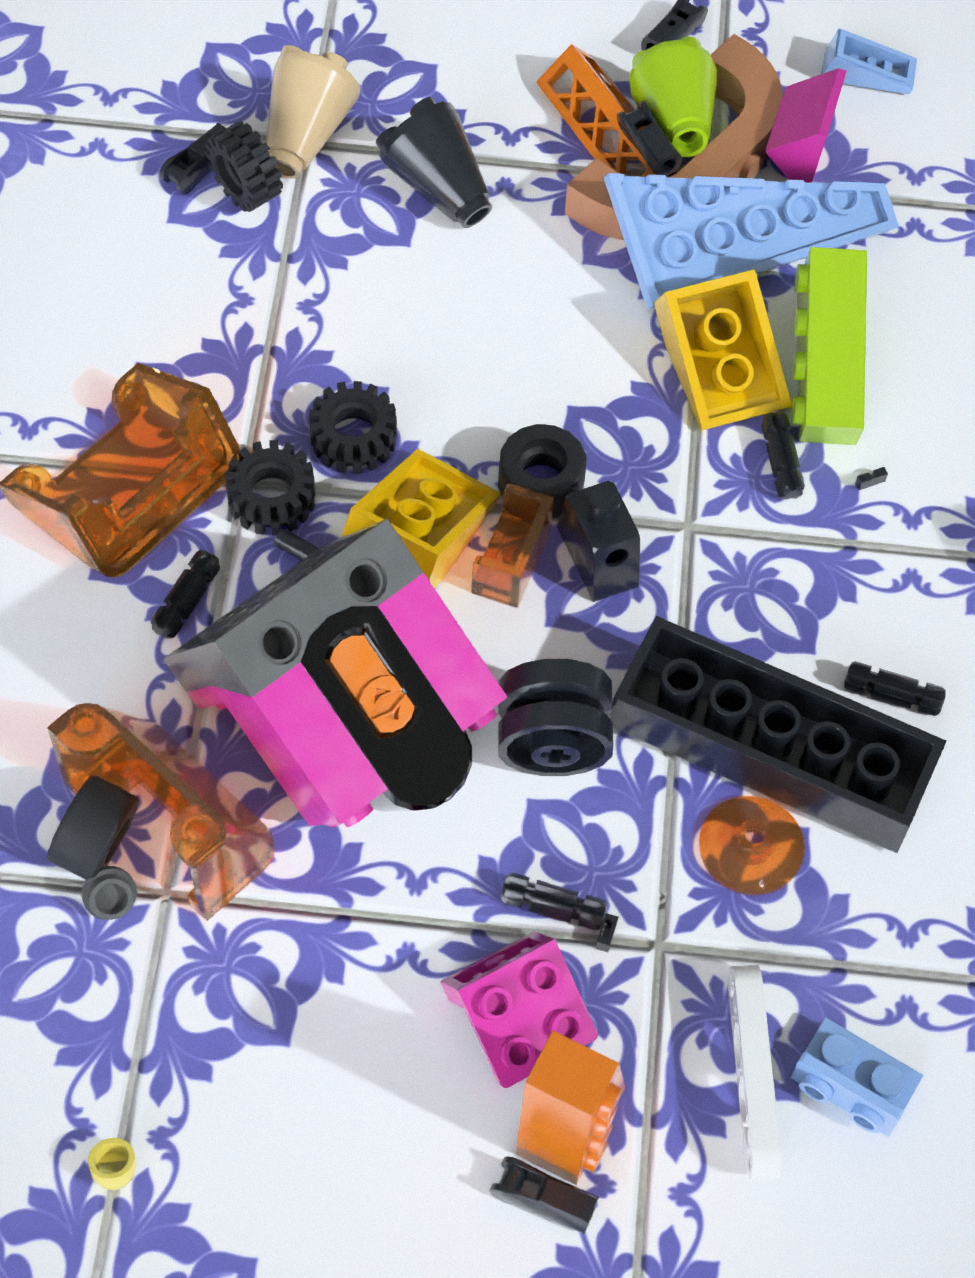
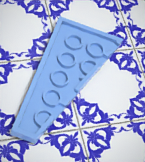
[603,173,899,310]

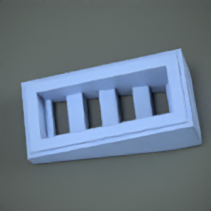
[821,28,917,94]

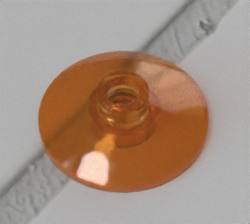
[699,796,805,895]

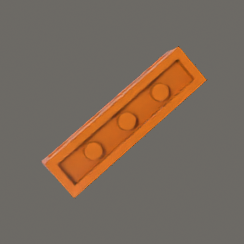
[536,44,682,177]

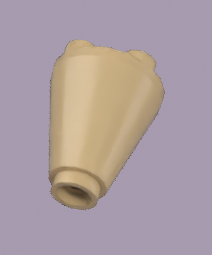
[266,45,361,179]

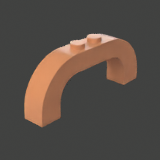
[565,34,783,240]

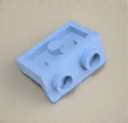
[791,1017,924,1137]

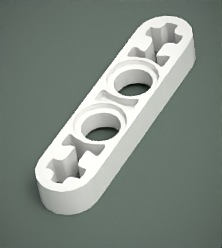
[728,965,781,1180]

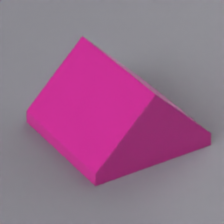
[765,68,847,183]

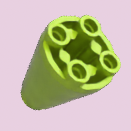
[629,37,717,157]

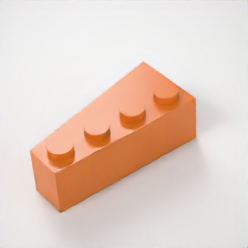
[515,1030,625,1185]

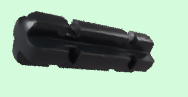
[761,411,805,500]
[150,550,220,639]
[844,661,946,716]
[501,872,607,931]

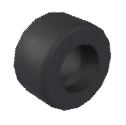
[498,424,587,520]
[47,775,139,879]

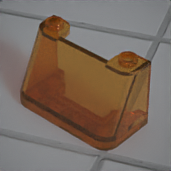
[0,362,240,578]
[47,703,275,922]

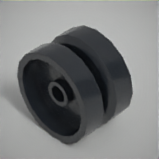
[498,659,614,776]

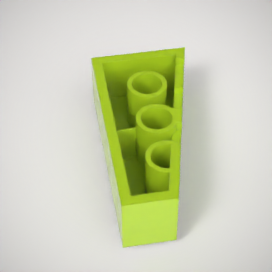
[791,247,867,445]

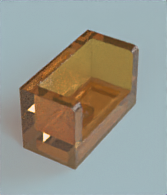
[471,484,554,609]

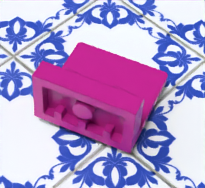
[440,931,598,1088]

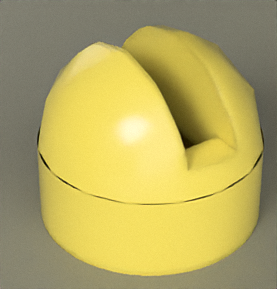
[88,1138,137,1190]

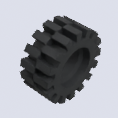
[205,121,283,212]
[309,381,397,474]
[225,440,316,536]

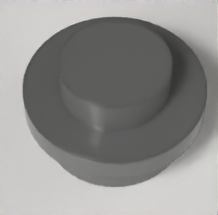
[81,866,137,920]

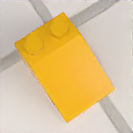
[654,269,792,431]
[341,448,501,588]

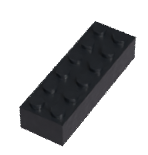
[610,616,947,853]

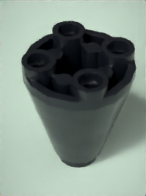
[375,97,493,228]

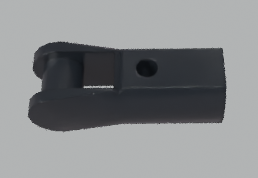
[641,0,708,50]
[616,101,682,176]
[159,123,226,195]
[489,1156,599,1235]

